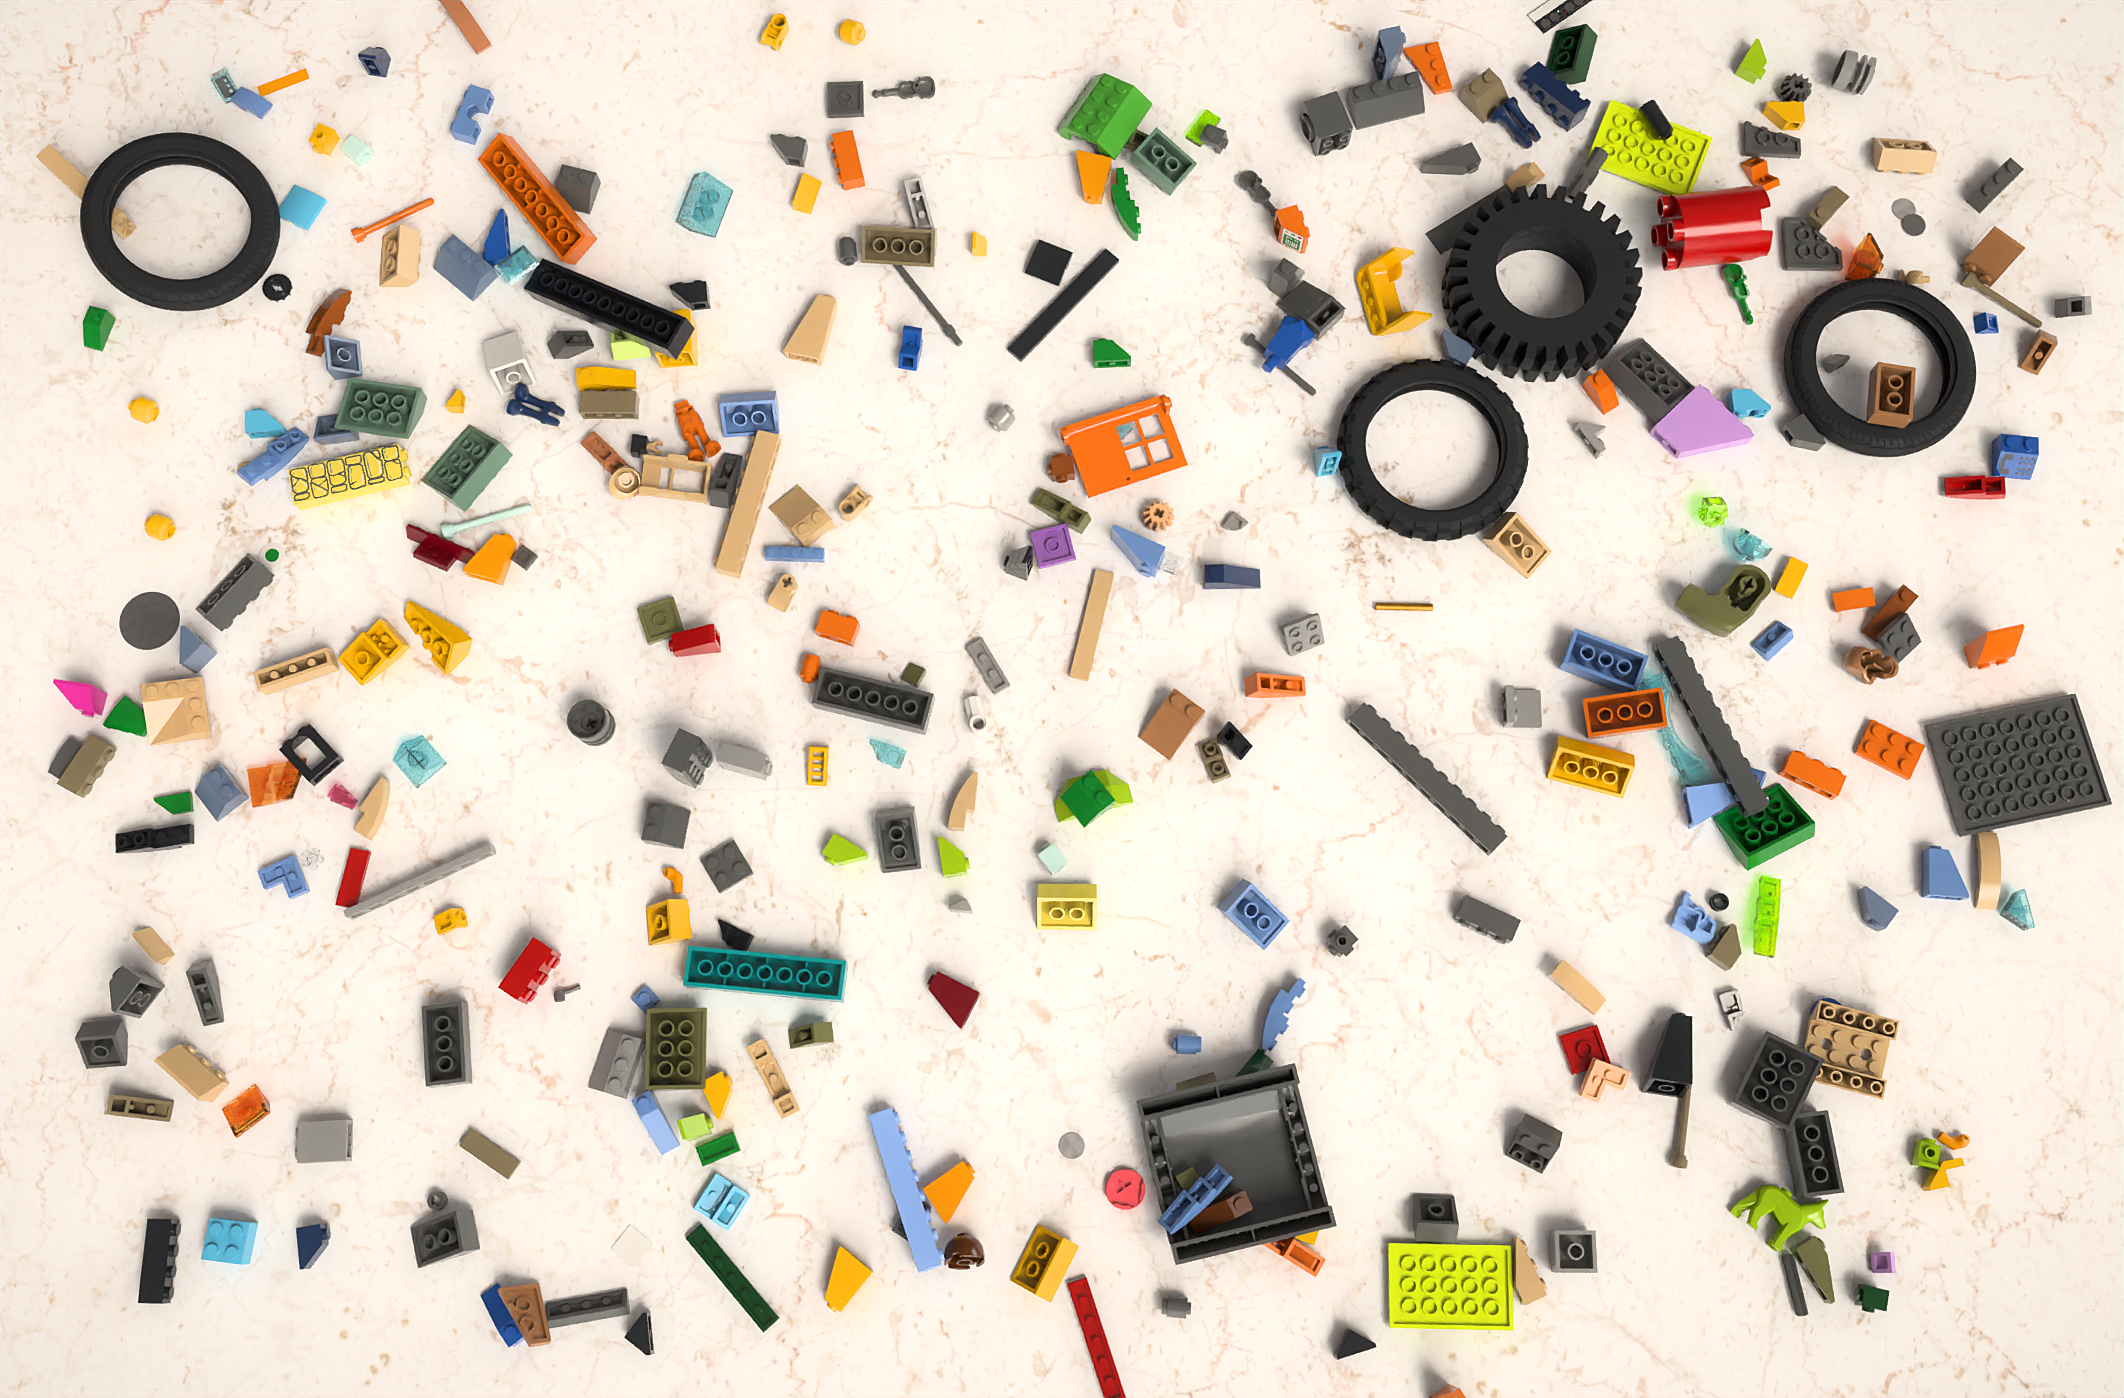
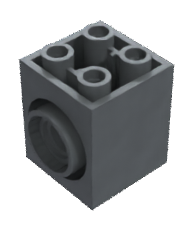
[1300,91,1353,157]

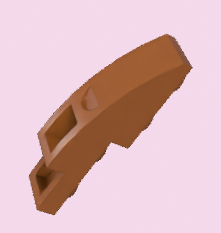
[305,289,352,357]

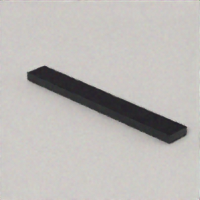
[1007,249,1119,362]

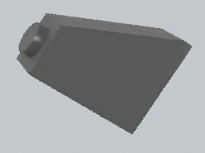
[1269,258,1305,299]

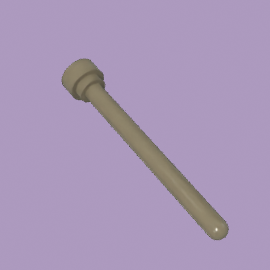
[1961,271,2042,328]
[1670,1085,1692,1169]

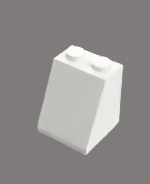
[482,330,537,397]

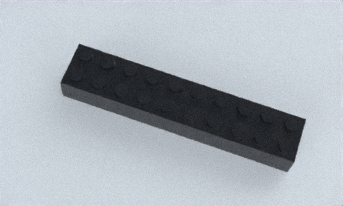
[524,258,695,360]

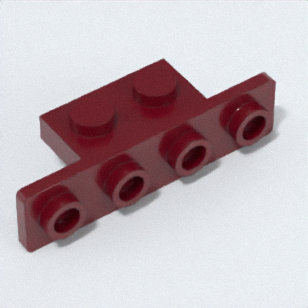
[406,524,475,572]

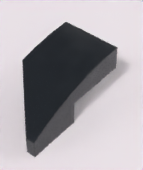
[718,919,754,951]

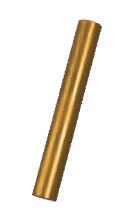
[1375,602,1433,611]

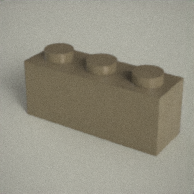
[579,389,640,419]
[56,734,117,798]

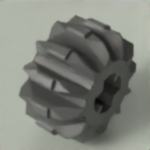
[1780,73,1812,102]

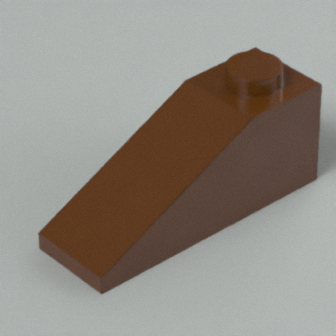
[1188,1188,1253,1235]

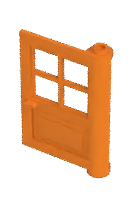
[1059,394,1188,498]

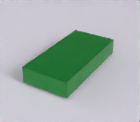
[696,1132,741,1167]

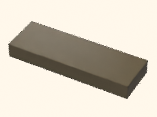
[459,1129,521,1179]

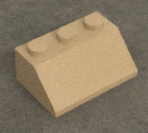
[1873,138,1938,175]
[379,224,421,287]
[154,1044,229,1102]

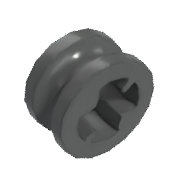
[427,1191,448,1210]

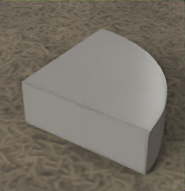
[1222,511,1249,531]

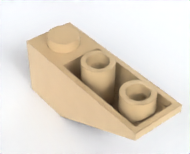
[1512,1237,1547,1306]

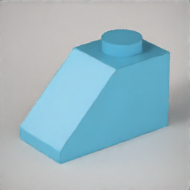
[245,408,288,439]

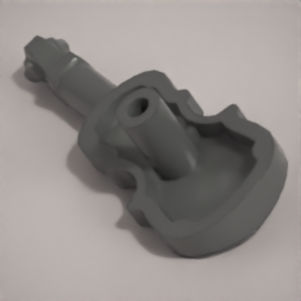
[872,76,936,99]
[1238,171,1278,217]

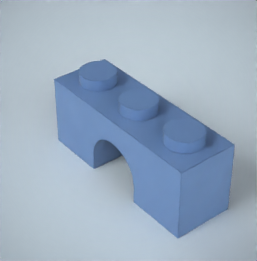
[450,84,495,145]

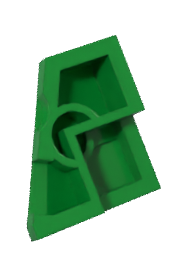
[103,696,148,737]

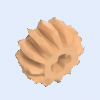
[1143,499,1175,532]

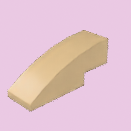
[948,771,979,832]
[353,777,390,841]
[1548,959,1606,1016]

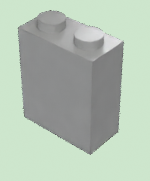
[716,742,773,781]
[295,1120,353,1164]

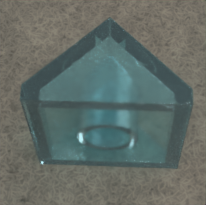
[494,245,540,286]
[393,735,447,788]

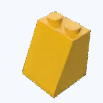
[654,308,698,368]

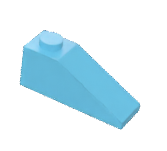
[1313,446,1342,477]

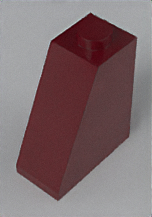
[927,971,980,1030]

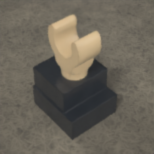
[630,434,663,458]

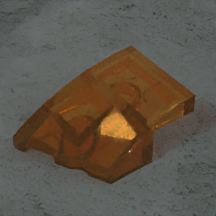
[247,758,307,808]

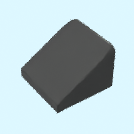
[1822,354,1850,373]

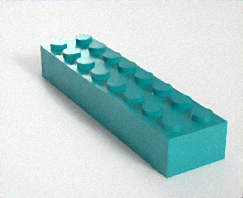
[683,946,848,1003]

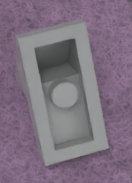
[1573,422,1606,459]

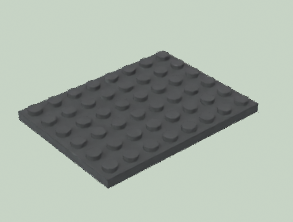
[1925,693,2112,837]

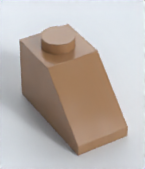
[2020,329,2058,375]

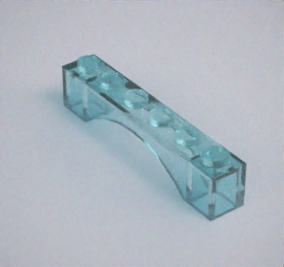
[1638,672,1713,787]

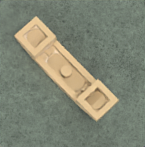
[1975,832,2001,910]
[746,1038,800,1119]

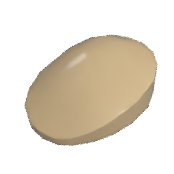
[608,465,641,500]

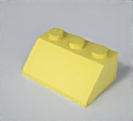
[1037,884,1097,930]

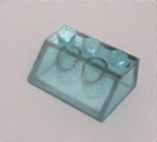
[675,171,733,238]

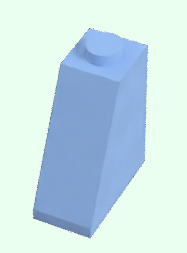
[1681,782,1734,829]

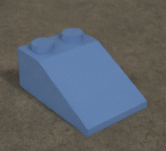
[1111,524,1166,578]
[1217,879,1290,950]

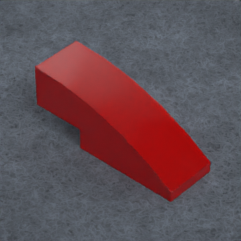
[1944,475,2006,500]

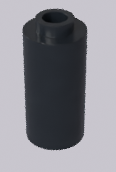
[1639,99,1674,141]

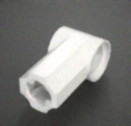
[964,696,988,736]

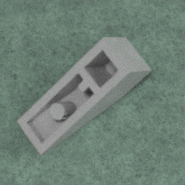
[902,176,934,228]

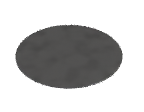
[119,592,180,650]

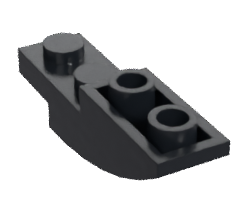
[115,824,194,854]

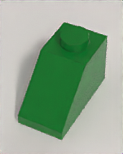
[83,305,116,352]
[1093,338,1131,368]

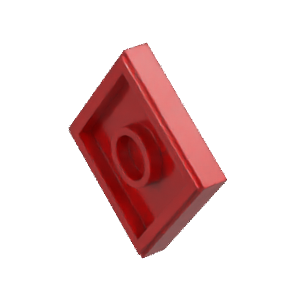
[1558,1024,1611,1075]

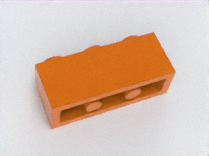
[830,130,865,191]
[1778,750,1847,800]

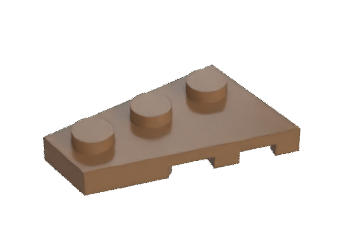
[497,1283,551,1347]

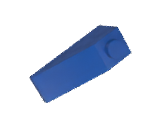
[482,209,512,268]
[480,1283,524,1348]

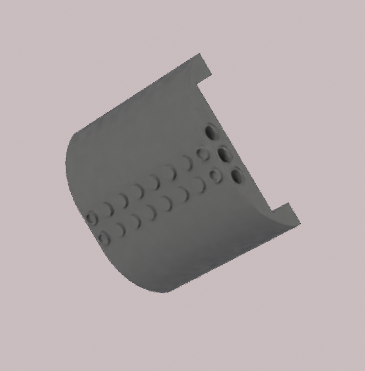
[1136,1063,1337,1265]

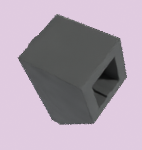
[770,134,808,167]
[2055,296,2092,318]
[1780,413,1826,451]

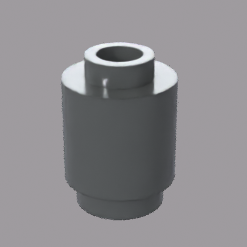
[838,237,858,266]
[1161,1296,1191,1319]

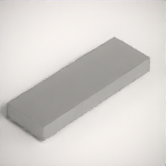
[965,637,1011,696]

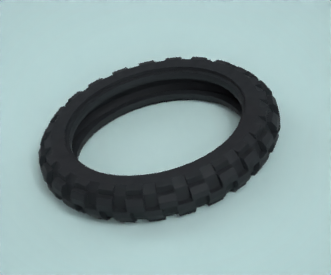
[1337,358,1529,542]

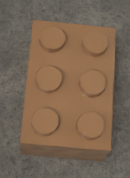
[1866,362,1916,428]

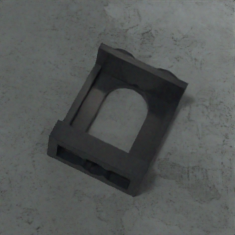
[279,724,345,787]

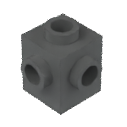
[1326,925,1359,958]

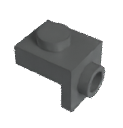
[1199,123,1229,154]

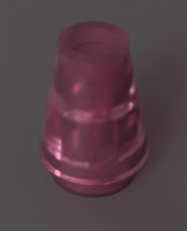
[327,784,358,810]

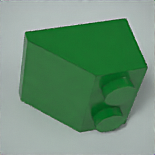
[1060,770,1115,828]

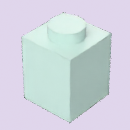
[340,134,373,167]
[1038,843,1068,876]

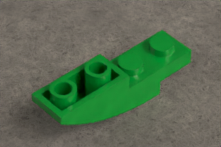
[1111,167,1141,241]

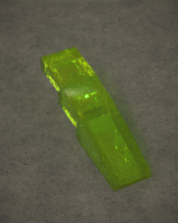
[1753,876,1781,958]

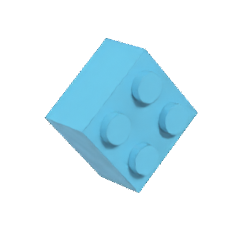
[201,1218,258,1265]

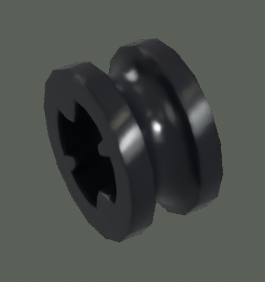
[1709,893,1729,912]

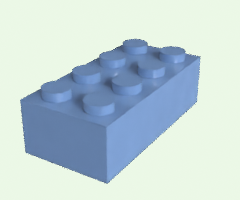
[1558,629,1649,693]

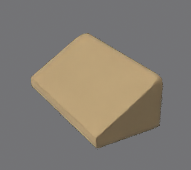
[132,927,175,965]

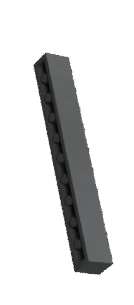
[1653,636,1769,819]
[1346,702,1508,856]

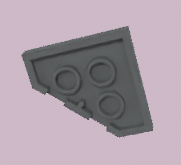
[1782,217,1843,271]

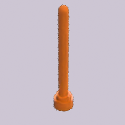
[351,198,434,243]

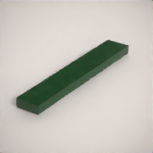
[686,1224,780,1333]

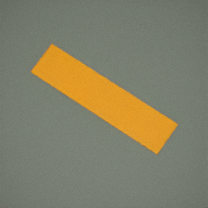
[257,68,310,97]

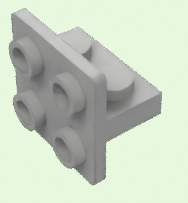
[1278,613,1325,656]

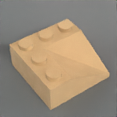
[140,677,212,746]

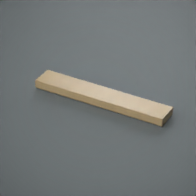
[1069,569,1114,682]

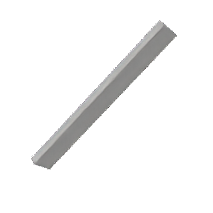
[343,844,497,920]

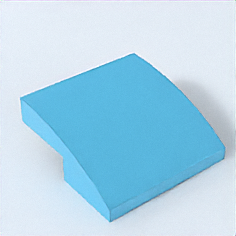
[279,185,327,231]
[693,1173,751,1231]

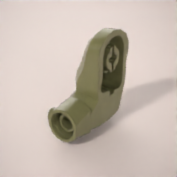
[1674,565,1771,638]

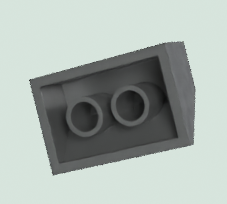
[109,965,165,1018]

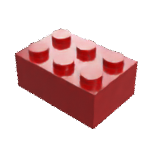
[498,937,561,1004]

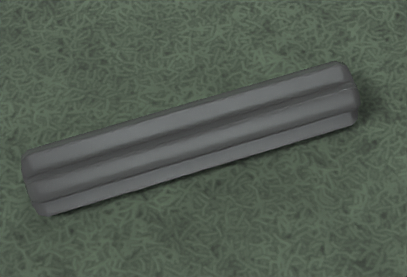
[1782,1254,1808,1316]

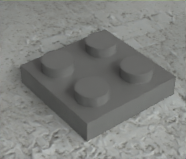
[827,81,864,118]
[1876,612,1922,664]
[700,840,754,894]

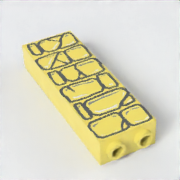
[288,444,412,510]

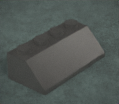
[1346,71,1425,130]
[196,553,275,632]

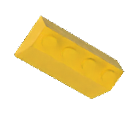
[1547,735,1635,798]

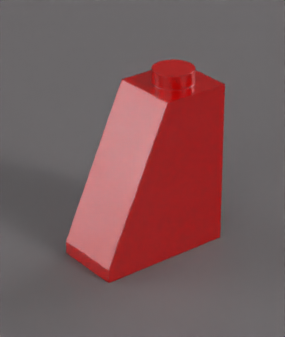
[669,624,721,657]

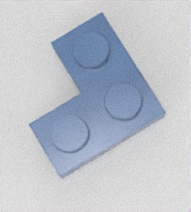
[257,855,310,899]

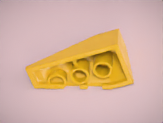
[404,601,473,675]

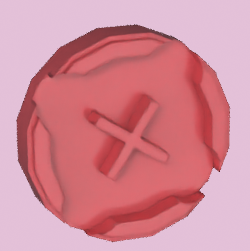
[1105,1169,1145,1210]

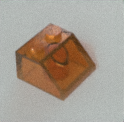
[1844,232,1884,281]

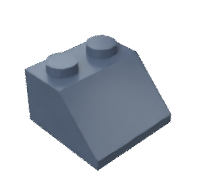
[195,764,250,822]

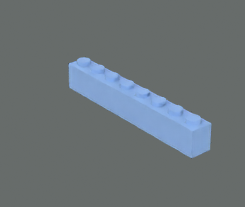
[868,1108,945,1274]

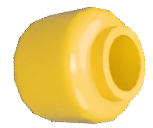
[838,19,866,45]
[128,396,160,424]
[144,514,176,541]

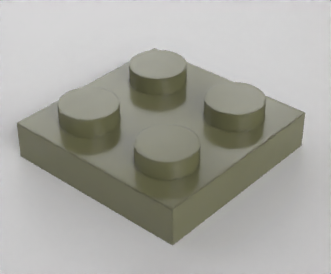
[637,596,685,645]

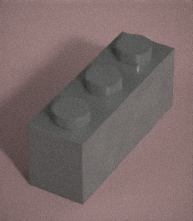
[1966,157,2024,213]
[1454,895,1521,945]

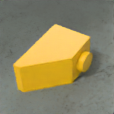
[703,1072,733,1120]

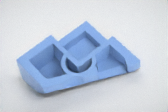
[1670,891,1717,945]

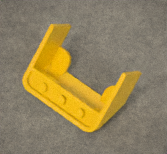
[1356,247,1433,336]

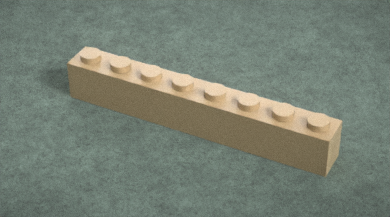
[714,430,782,579]

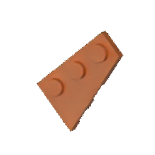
[1403,41,1453,95]

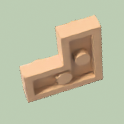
[1578,1058,1631,1102]

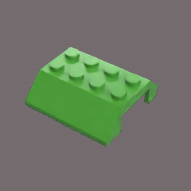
[1057,73,1152,160]

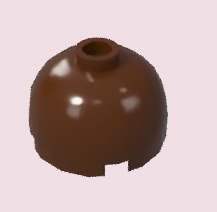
[944,1233,985,1270]

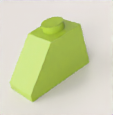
[1735,38,1767,85]
[822,833,869,866]
[937,836,970,878]
[677,1113,714,1142]

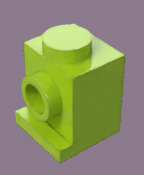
[1911,1138,1941,1170]

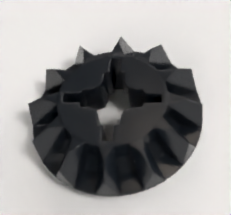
[262,274,293,303]

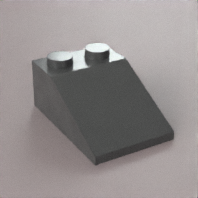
[874,806,922,873]
[410,1209,480,1268]

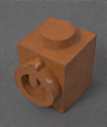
[1047,453,1075,483]

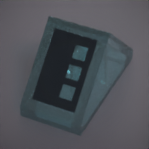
[210,67,238,104]
[1999,889,2035,931]

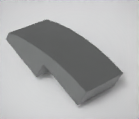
[48,737,83,779]

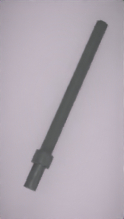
[893,265,963,347]

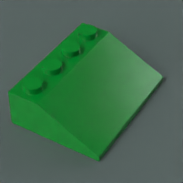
[1713,783,1815,871]

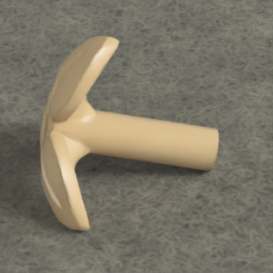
[1898,269,1930,285]

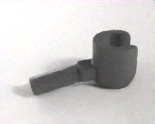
[554,984,581,1002]

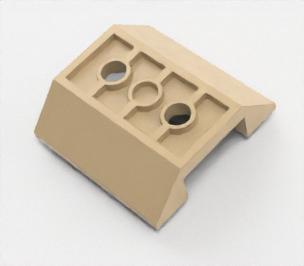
[1802,1000,1900,1100]

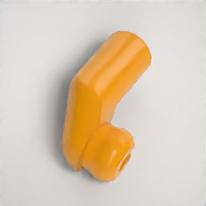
[663,867,683,894]
[1937,1131,1970,1150]

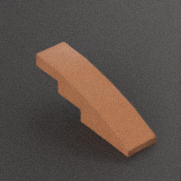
[439,0,492,55]
[580,431,641,497]

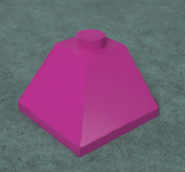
[53,679,108,718]

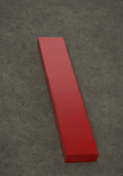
[1067,1277,1126,1398]

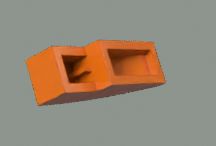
[1262,1237,1326,1277]

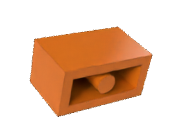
[815,609,860,647]

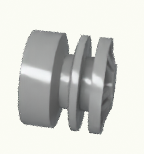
[1831,49,1877,95]

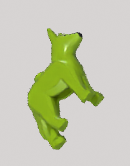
[1729,1185,1829,1252]

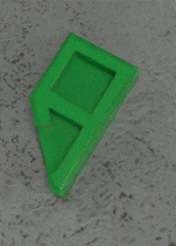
[154,792,194,815]

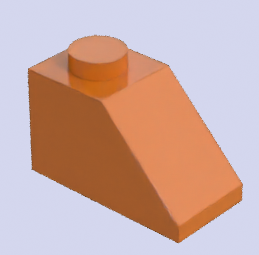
[1582,369,1619,415]

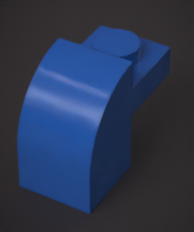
[898,325,923,371]

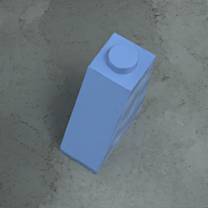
[1922,846,1969,901]

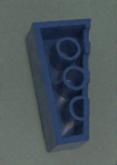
[1519,61,1591,132]

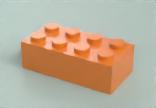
[1582,687,1668,740]

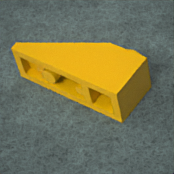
[576,366,637,391]

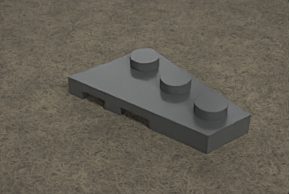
[1744,121,1801,159]

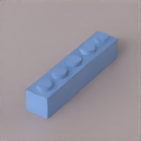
[765,546,825,563]

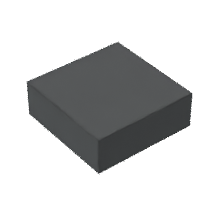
[511,544,538,571]

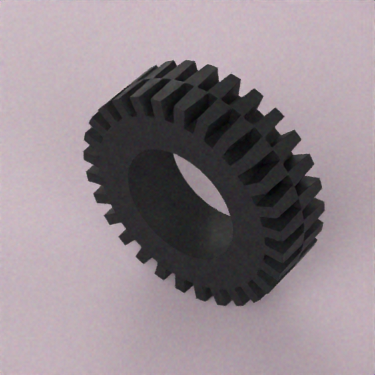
[1441,184,1643,382]

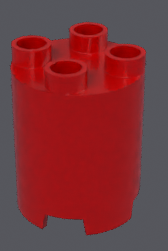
[1651,186,1773,271]

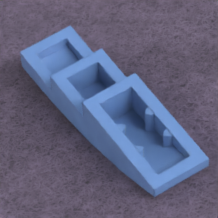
[1158,1163,1233,1234]

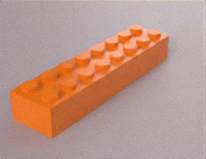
[478,133,598,265]

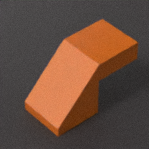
[1741,157,1780,191]

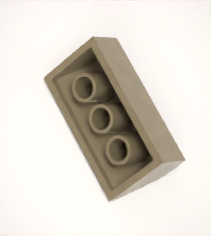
[861,224,937,267]

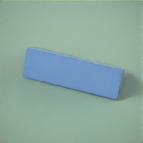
[1751,621,1794,662]

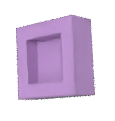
[1871,1252,1896,1273]

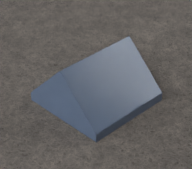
[323,335,363,380]
[313,414,360,445]
[179,626,218,673]

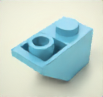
[1726,389,1771,419]

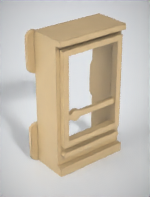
[639,454,712,504]

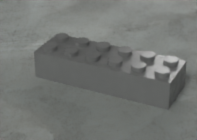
[812,666,935,735]

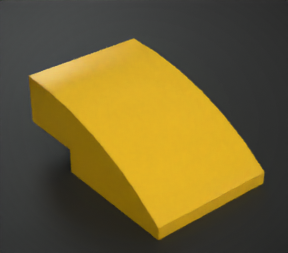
[338,619,411,686]

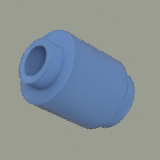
[1173,1034,1201,1054]

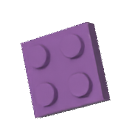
[1030,523,1076,569]

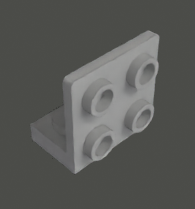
[1501,685,1542,728]

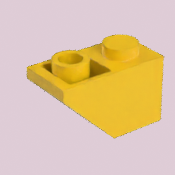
[1762,101,1805,130]

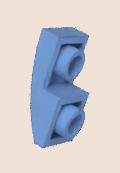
[230,87,273,120]

